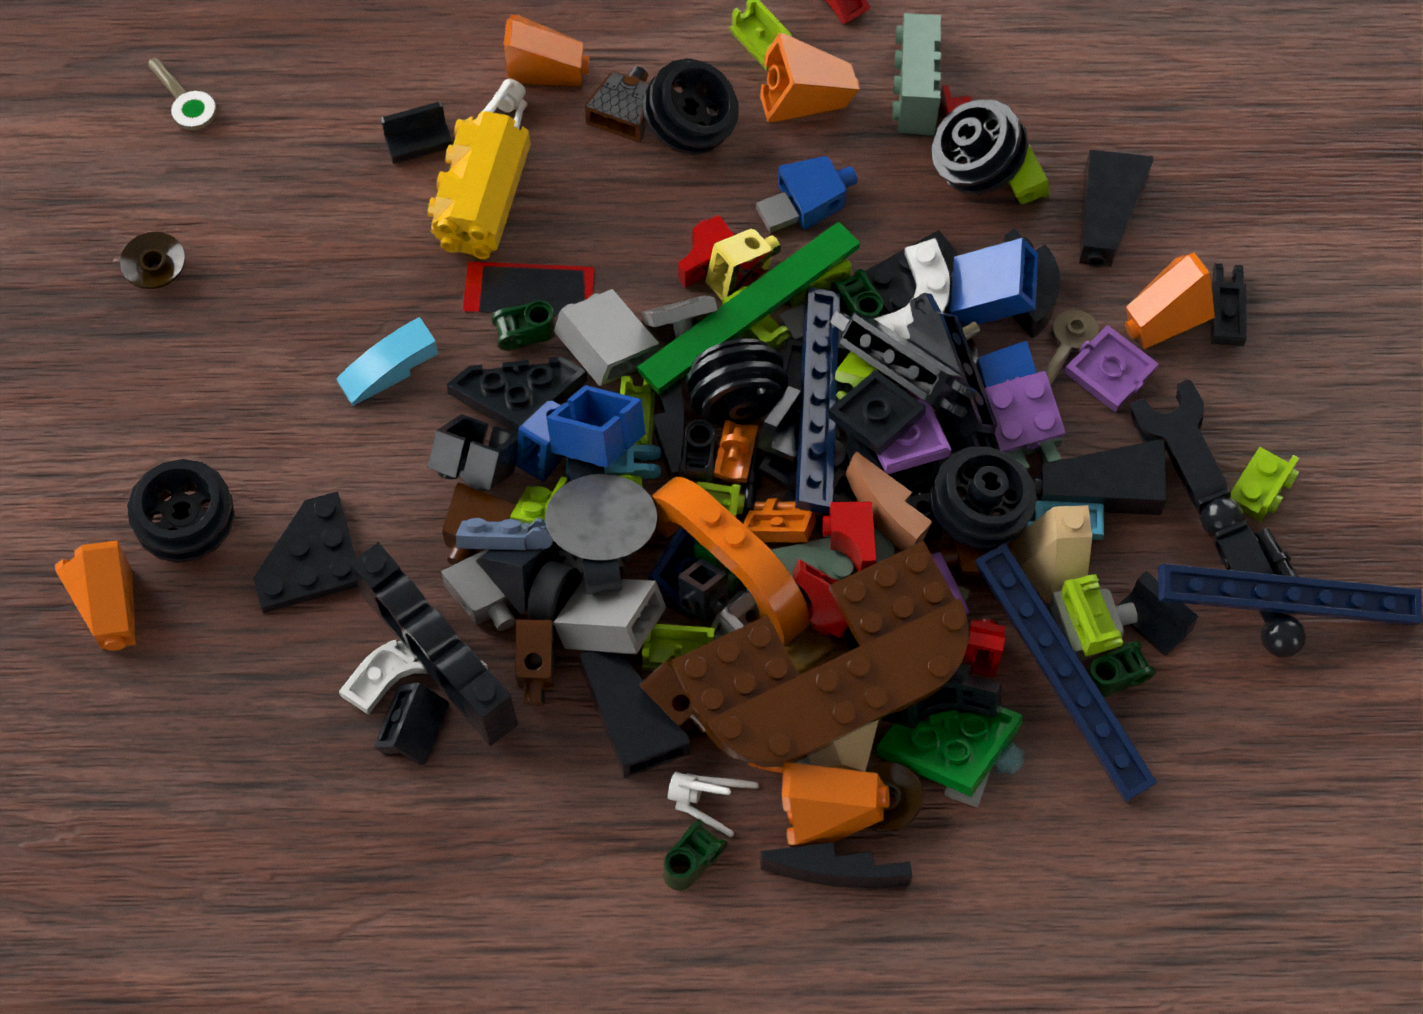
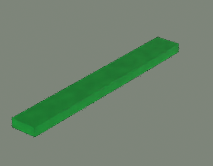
[637,222,860,394]

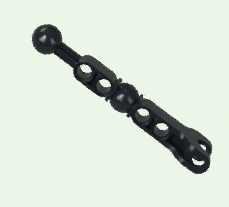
[1130,379,1306,658]

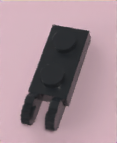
[1211,263,1247,346]

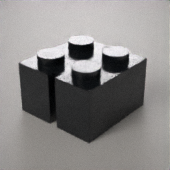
[427,414,518,491]

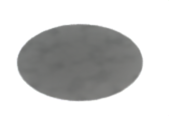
[545,474,657,560]

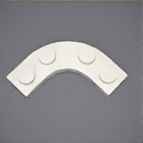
[875,238,950,342]
[339,640,488,715]

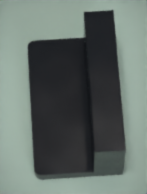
[381,102,453,164]
[758,386,801,462]
[1117,571,1199,655]
[373,683,449,765]

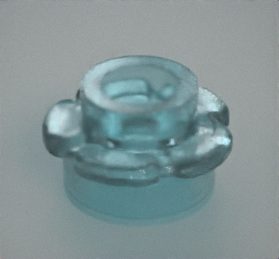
[995,742,1025,775]

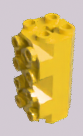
[428,111,530,259]

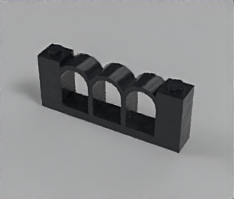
[350,542,518,747]

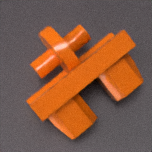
[713,420,758,485]

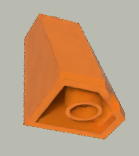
[504,14,590,87]
[760,33,859,122]
[1125,253,1215,349]
[55,540,136,651]
[782,763,890,847]

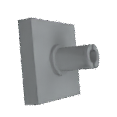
[642,295,718,338]

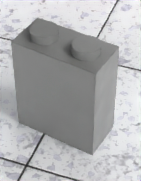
[554,289,659,386]
[554,577,666,654]

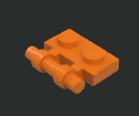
[743,498,821,544]

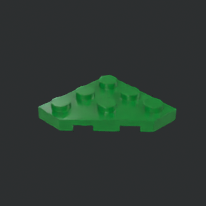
[877,707,1022,797]

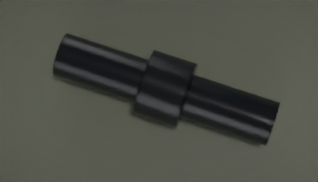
[741,448,762,513]

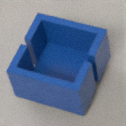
[546,385,646,467]

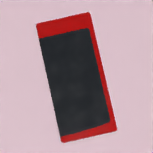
[463,261,595,315]

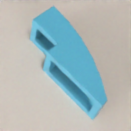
[336,317,438,406]

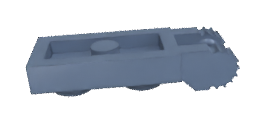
[456,518,554,551]

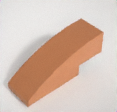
[845,452,932,551]

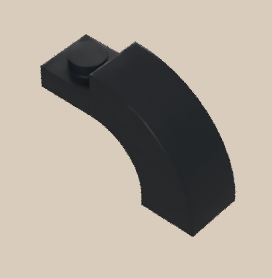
[1003,228,1060,339]
[882,663,1002,729]

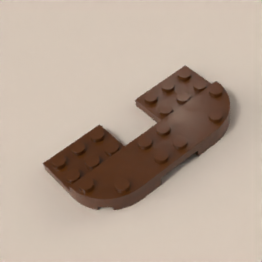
[671,541,969,767]

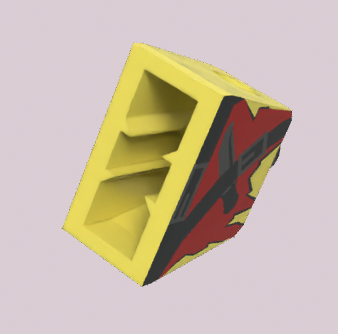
[705,229,781,300]

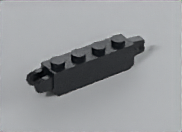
[907,293,997,451]
[830,311,978,418]

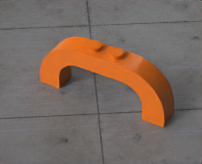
[651,477,810,646]

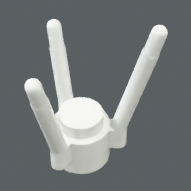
[482,79,527,129]
[668,772,759,837]

